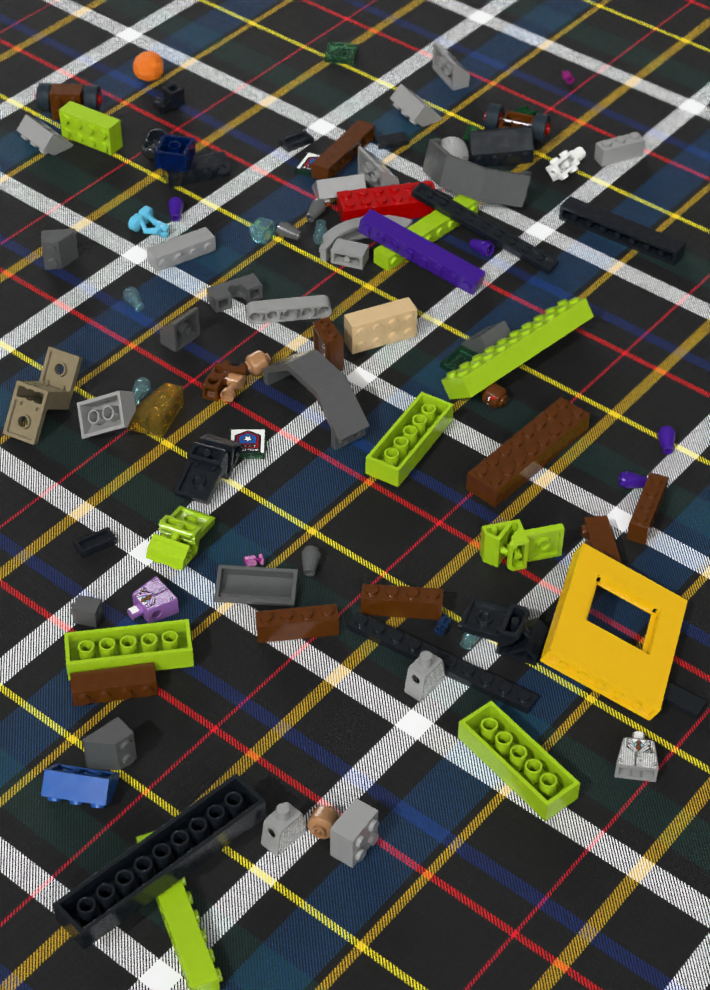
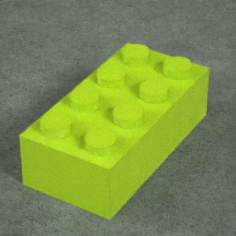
[59,101,123,156]

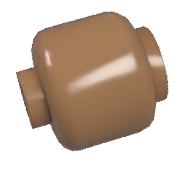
[244,350,272,376]
[307,806,339,839]

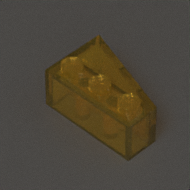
[128,383,184,438]

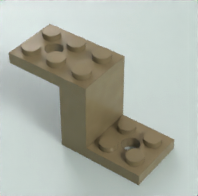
[2,346,83,445]

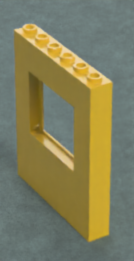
[540,543,688,721]

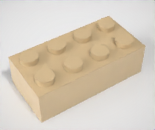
[344,297,417,354]

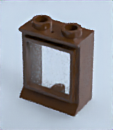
[312,317,343,371]

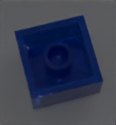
[154,134,195,172]

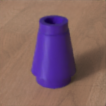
[168,197,184,222]
[469,238,494,257]
[657,426,676,454]
[618,470,647,489]

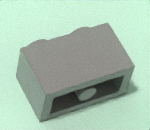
[331,238,369,270]

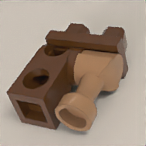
[202,360,248,402]

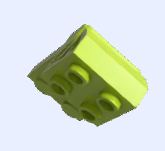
[146,506,215,570]
[480,519,565,571]

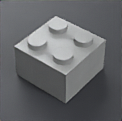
[330,798,379,868]

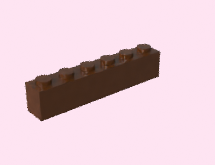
[310,120,375,180]

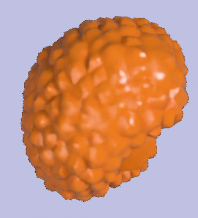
[133,50,164,82]

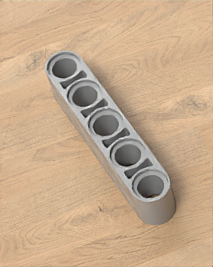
[246,295,332,324]

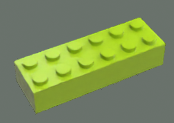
[365,391,454,487]
[64,619,194,681]
[458,701,580,821]

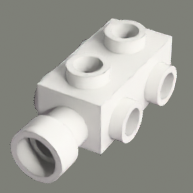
[546,147,586,182]

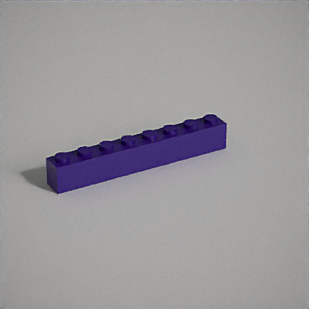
[358,209,486,295]

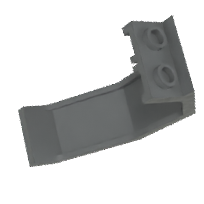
[422,138,532,208]
[263,350,370,450]

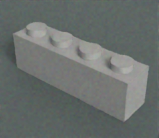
[146,227,216,272]

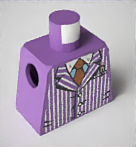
[127,576,179,623]

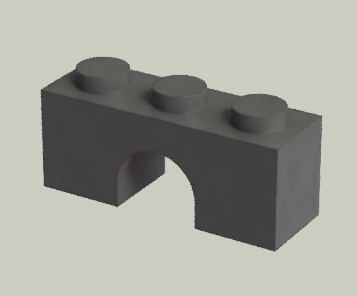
[207,273,263,313]

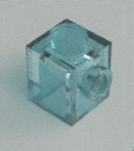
[249,217,274,245]

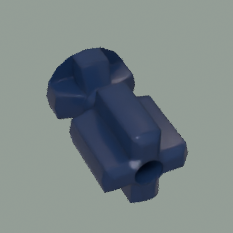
[433,614,452,636]

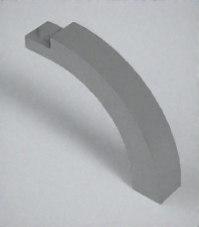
[319,215,413,262]

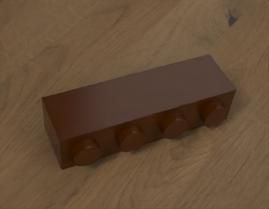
[627,472,668,545]
[580,515,622,588]
[361,584,443,620]
[255,604,339,643]
[70,662,158,706]

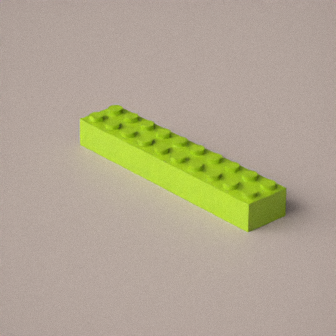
[441,297,594,399]

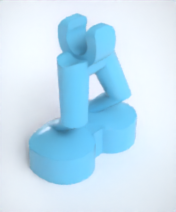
[128,205,169,238]

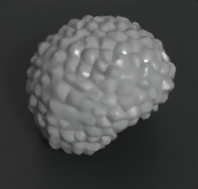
[441,136,469,160]

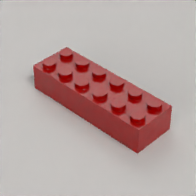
[337,180,436,222]

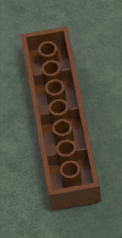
[466,397,590,508]

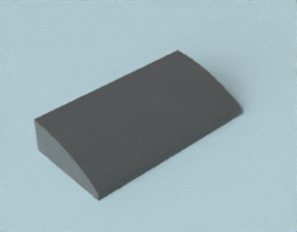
[214,565,299,607]

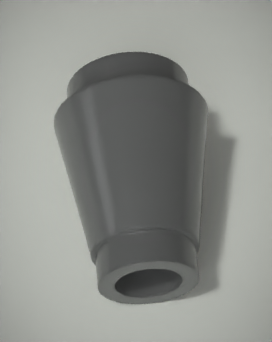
[306,198,326,222]
[276,221,302,241]
[301,546,321,576]

